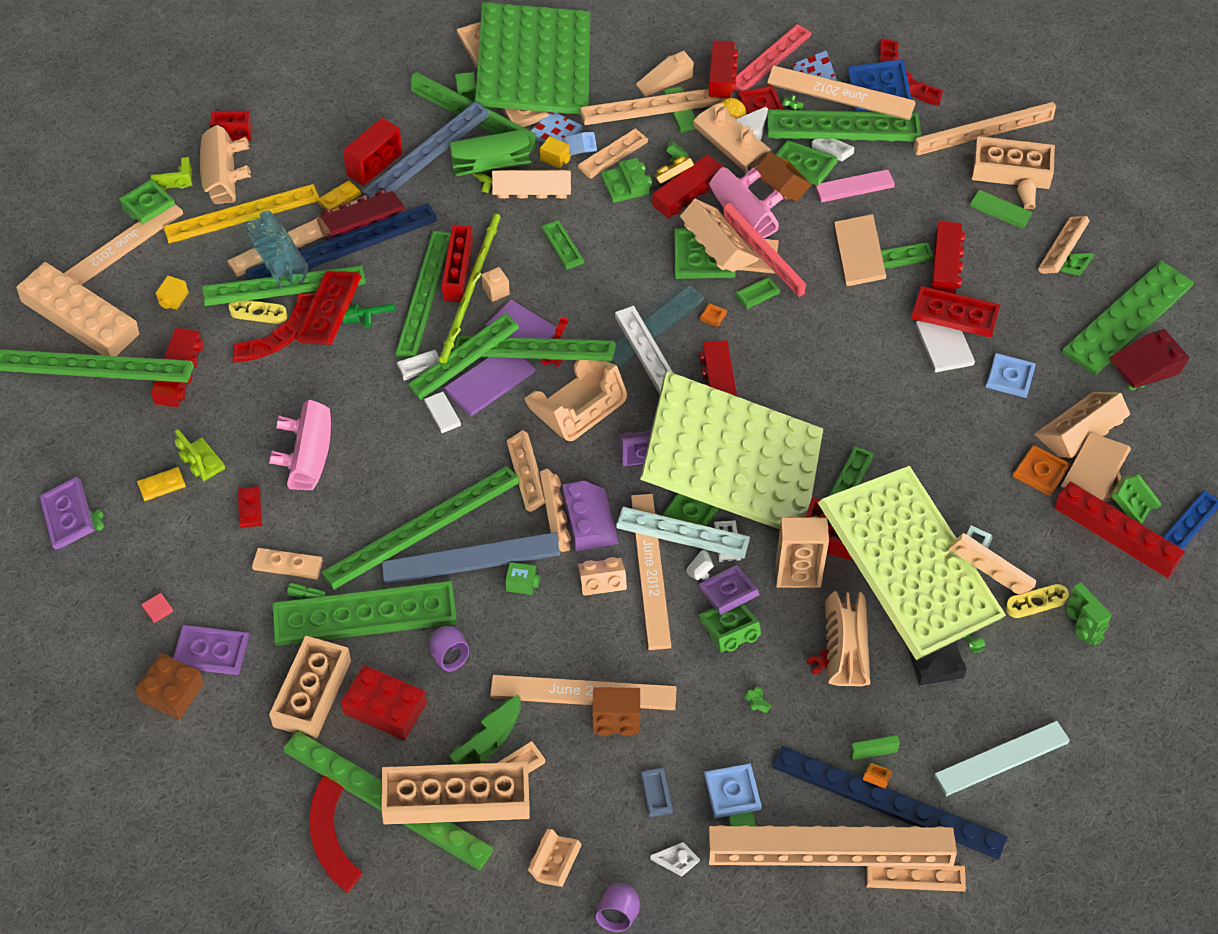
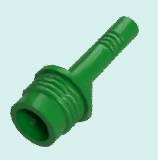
[343,303,396,328]

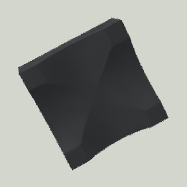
[907,641,967,685]

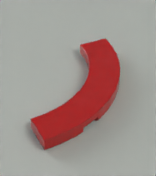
[879,38,943,106]
[232,293,316,363]
[309,775,362,894]

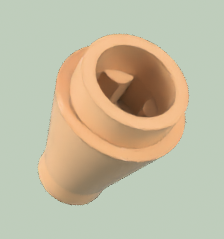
[1017,180,1036,209]

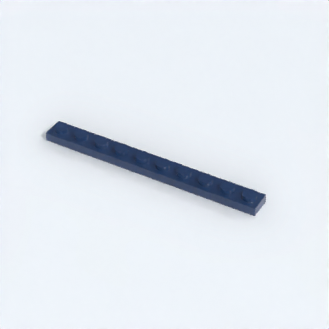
[246,203,437,280]
[773,746,1008,860]

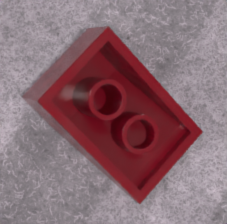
[1109,329,1190,389]

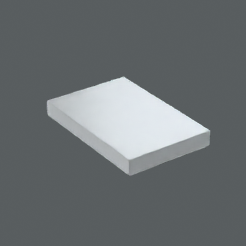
[915,321,975,372]

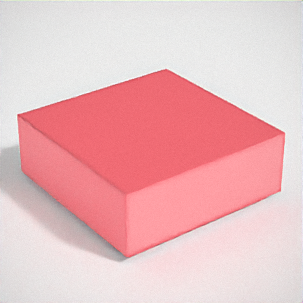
[141,593,173,623]

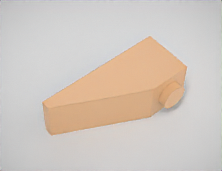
[636,51,693,97]

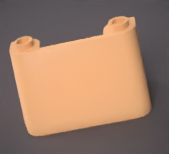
[524,360,627,441]

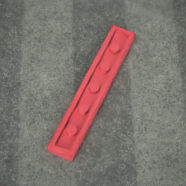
[735,24,811,92]
[724,203,806,297]

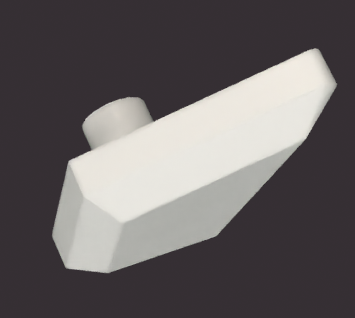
[686,549,714,581]
[650,842,700,876]

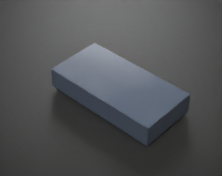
[640,768,673,817]

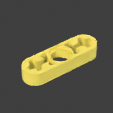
[229,300,287,324]
[1006,584,1069,618]

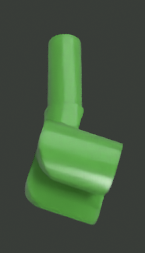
[964,635,985,653]

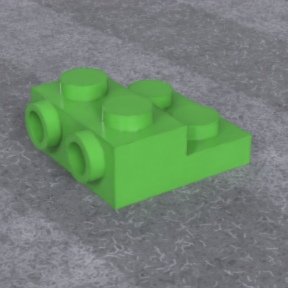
[601,158,652,203]
[119,179,175,224]
[1065,582,1112,645]
[698,604,761,653]

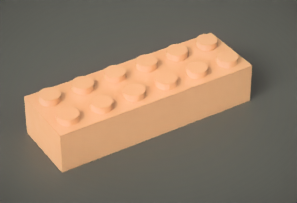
[16,262,139,356]
[382,762,529,824]

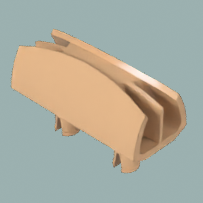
[694,103,771,174]
[200,125,251,204]
[825,591,870,686]

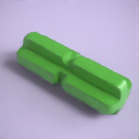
[287,583,325,599]

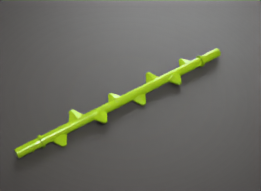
[439,214,501,363]

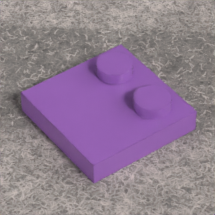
[698,565,759,615]

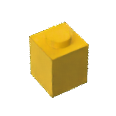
[540,136,571,169]
[156,276,189,310]

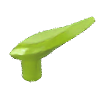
[473,172,493,193]

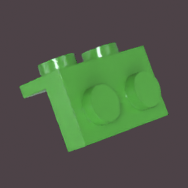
[1111,474,1161,524]

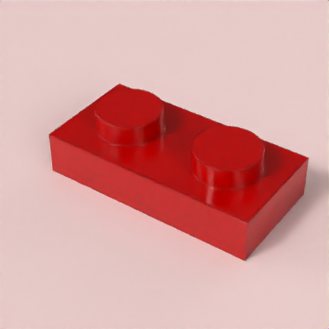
[238,486,262,528]

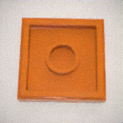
[1012,445,1071,497]

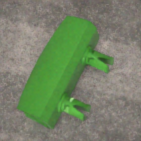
[450,129,532,177]

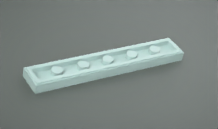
[617,507,750,559]
[934,721,1069,796]

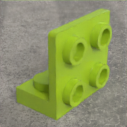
[174,429,225,481]

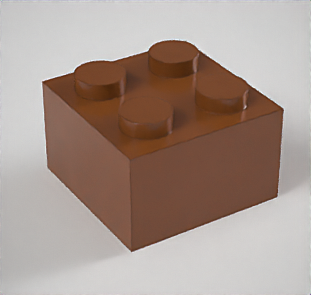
[755,151,812,201]
[135,653,204,720]
[593,687,640,737]

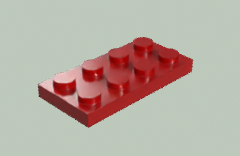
[295,271,361,345]
[911,286,1001,338]

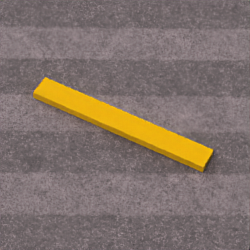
[163,184,319,244]

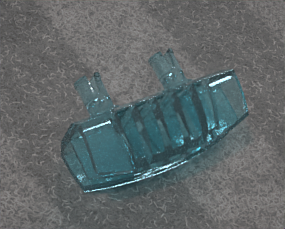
[244,211,308,289]

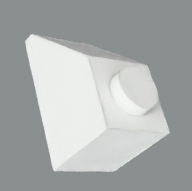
[736,107,768,140]

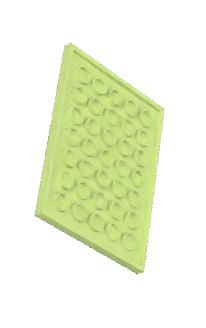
[640,371,823,529]
[818,466,1006,660]

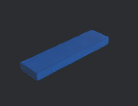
[1163,490,1218,549]

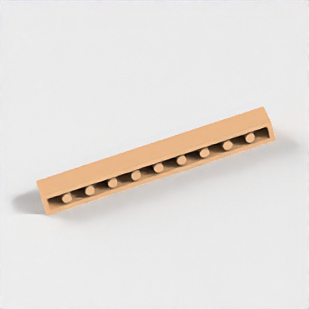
[708,825,957,866]

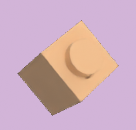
[481,267,510,302]

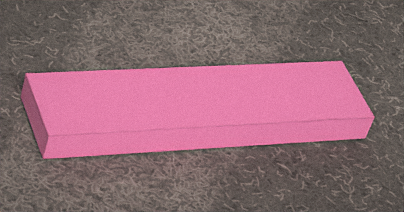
[815,169,895,202]

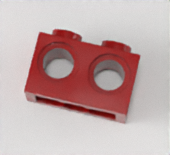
[210,111,253,141]

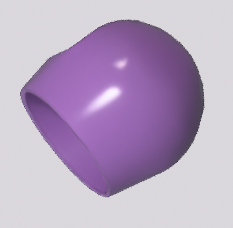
[429,626,469,672]
[596,883,640,932]

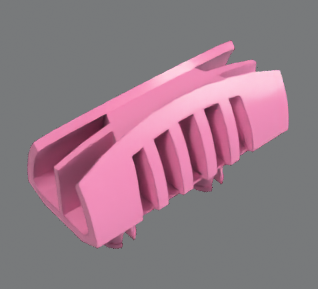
[709,167,783,239]
[269,400,331,490]

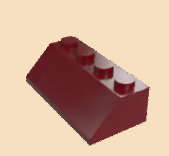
[317,190,405,241]

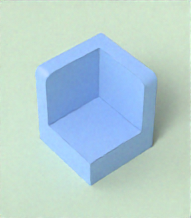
[565,132,597,155]

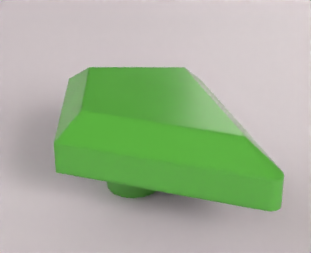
[666,141,689,164]
[1060,253,1094,276]

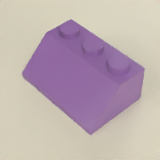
[619,430,651,466]
[562,481,619,551]

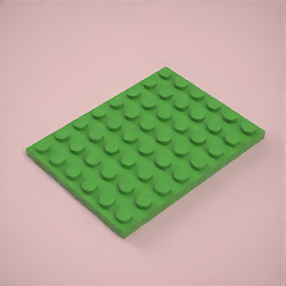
[475,2,590,114]

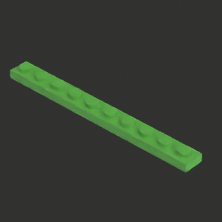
[0,349,194,383]
[322,466,520,590]
[284,731,493,871]

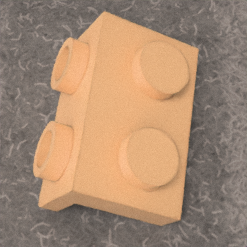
[578,557,627,595]
[528,829,582,887]

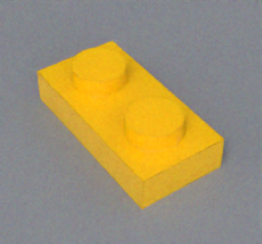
[654,156,694,184]
[318,180,361,211]
[137,467,186,501]

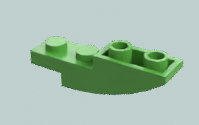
[449,695,521,765]

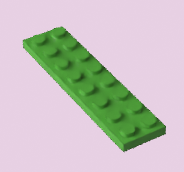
[767,110,921,142]
[1062,260,1194,376]
[273,581,457,646]

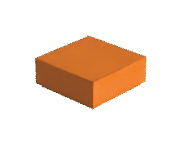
[700,303,727,327]
[863,763,893,788]

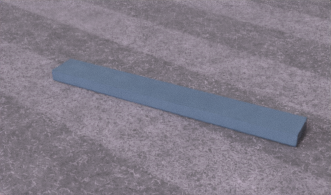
[361,101,489,198]
[382,532,560,584]

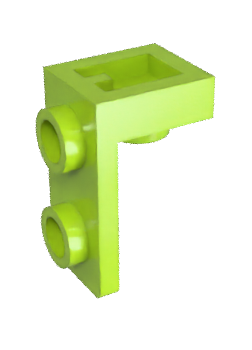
[151,157,193,190]

